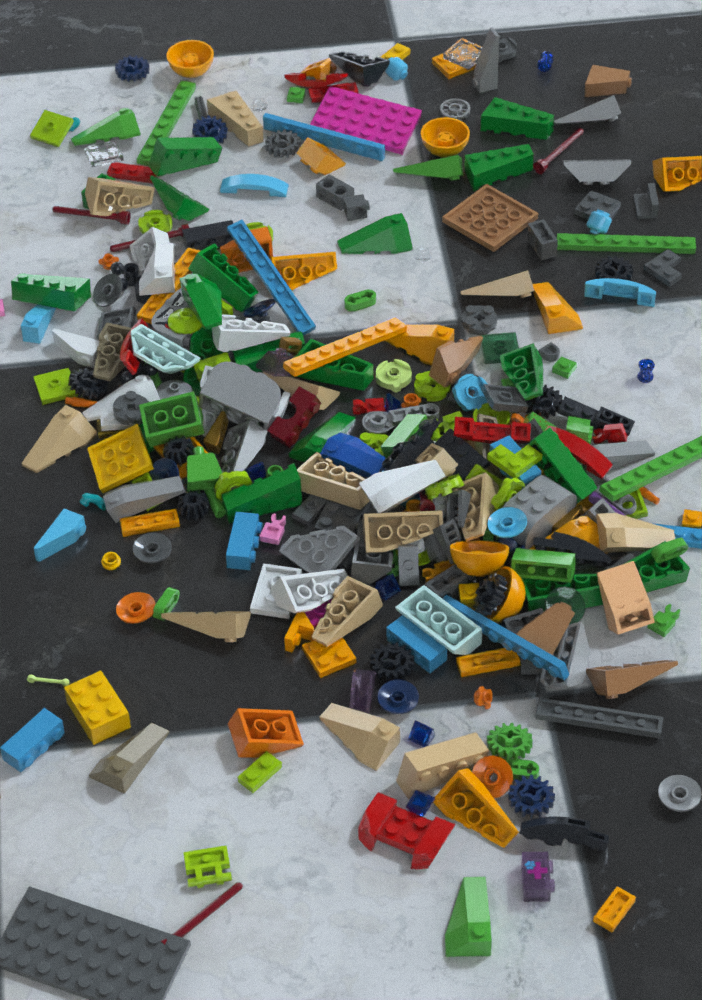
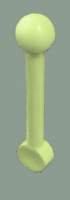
[27,675,69,686]

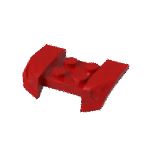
[358,792,455,869]

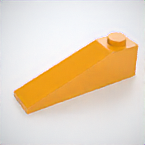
[532,282,583,334]

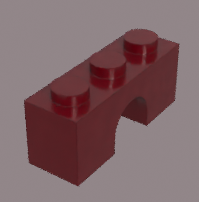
[267,386,322,448]

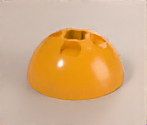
[167,40,214,78]
[421,117,470,158]
[450,540,509,577]
[483,566,526,624]

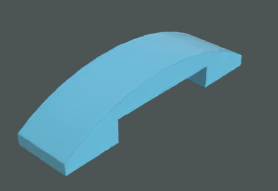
[220,174,289,197]
[584,278,656,307]

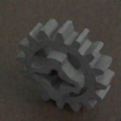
[265,129,301,158]

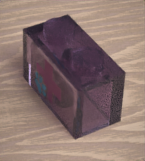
[521,852,555,902]

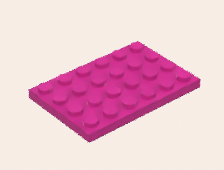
[310,86,422,155]

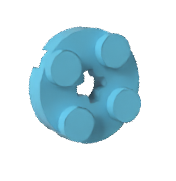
[452,374,488,412]

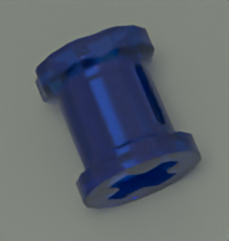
[537,51,554,72]
[637,359,655,383]

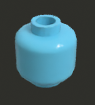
[385,57,408,81]
[586,209,612,235]

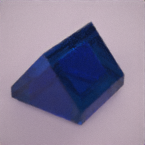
[384,393,401,412]
[244,462,266,483]
[375,573,401,600]
[408,720,435,747]
[406,790,435,816]

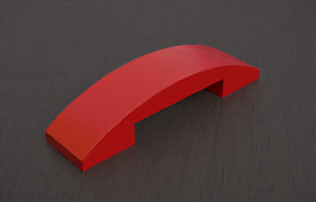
[284,73,348,88]
[120,318,150,375]
[454,416,531,444]
[546,426,613,479]

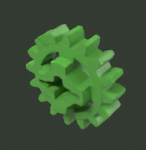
[487,723,533,761]

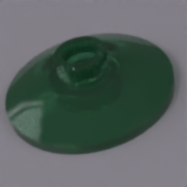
[545,587,585,624]

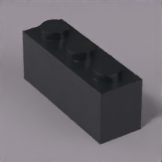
[182,220,234,251]

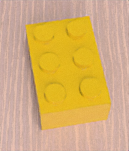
[64,671,131,745]

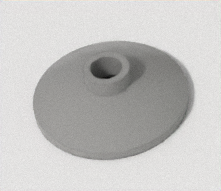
[157,380,193,399]
[658,775,702,812]

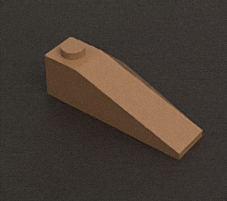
[429,336,483,388]

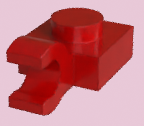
[353,398,385,414]
[592,423,628,444]

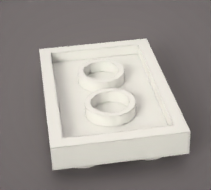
[250,564,302,619]

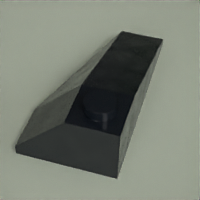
[329,51,390,87]

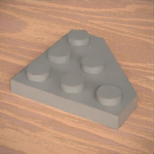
[279,526,360,573]

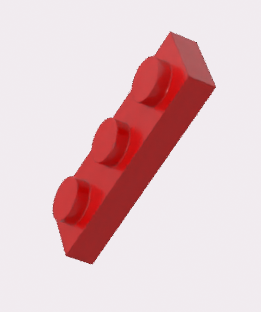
[308,82,359,103]
[107,162,158,184]

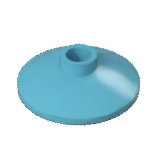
[488,507,527,538]

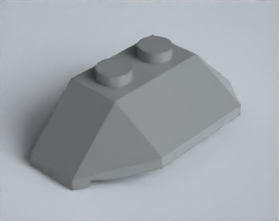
[562,159,631,185]
[540,621,590,691]

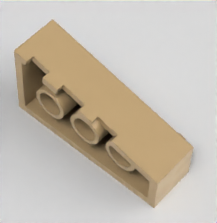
[207,91,264,147]
[297,452,369,510]
[396,732,489,800]

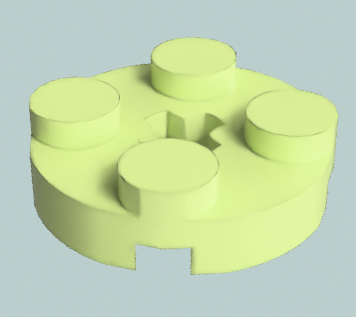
[376,359,412,392]

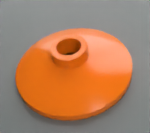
[116,592,156,624]
[472,756,513,798]

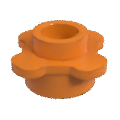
[98,253,119,270]
[401,393,421,408]
[474,686,492,709]

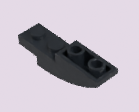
[557,396,635,436]
[379,418,440,472]
[530,532,611,568]
[519,816,609,851]

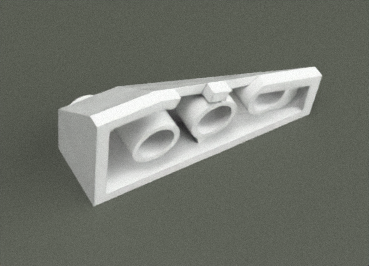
[212,315,291,352]

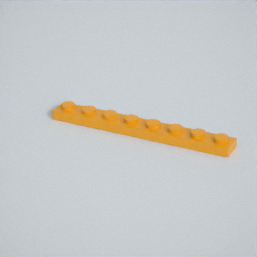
[283,317,407,377]

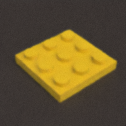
[87,424,153,493]

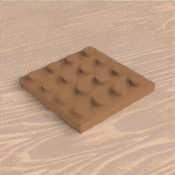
[442,184,538,252]

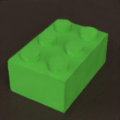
[139,391,205,447]

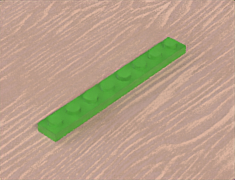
[137,81,196,166]
[557,233,696,254]
[599,436,702,502]

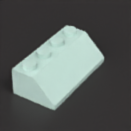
[396,585,482,655]

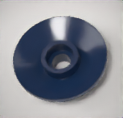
[243,299,276,317]
[150,458,179,480]
[377,680,419,714]

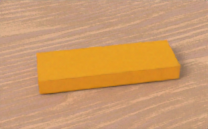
[119,509,180,537]
[456,648,520,677]

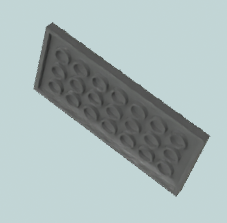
[0,886,191,1000]

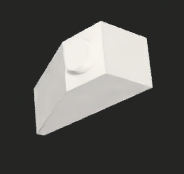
[52,329,99,368]

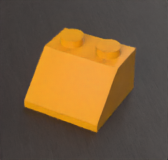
[296,137,346,175]

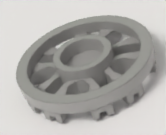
[440,98,470,121]

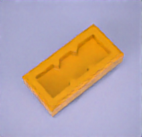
[593,886,636,932]

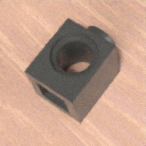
[343,194,370,221]

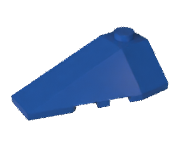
[320,433,386,478]

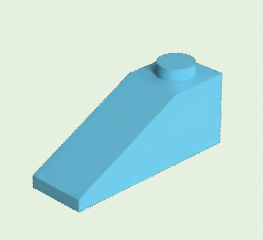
[21,304,56,344]
[34,509,86,562]

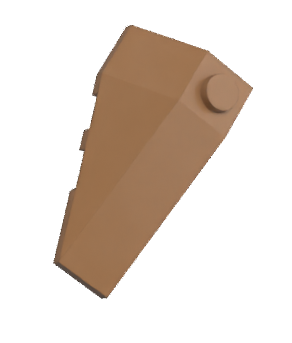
[586,660,678,699]

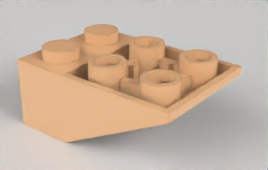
[597,561,655,635]

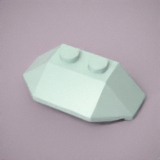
[130,324,201,374]

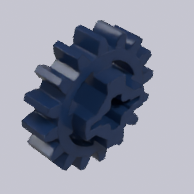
[115,55,150,82]
[192,115,228,143]
[508,774,555,819]

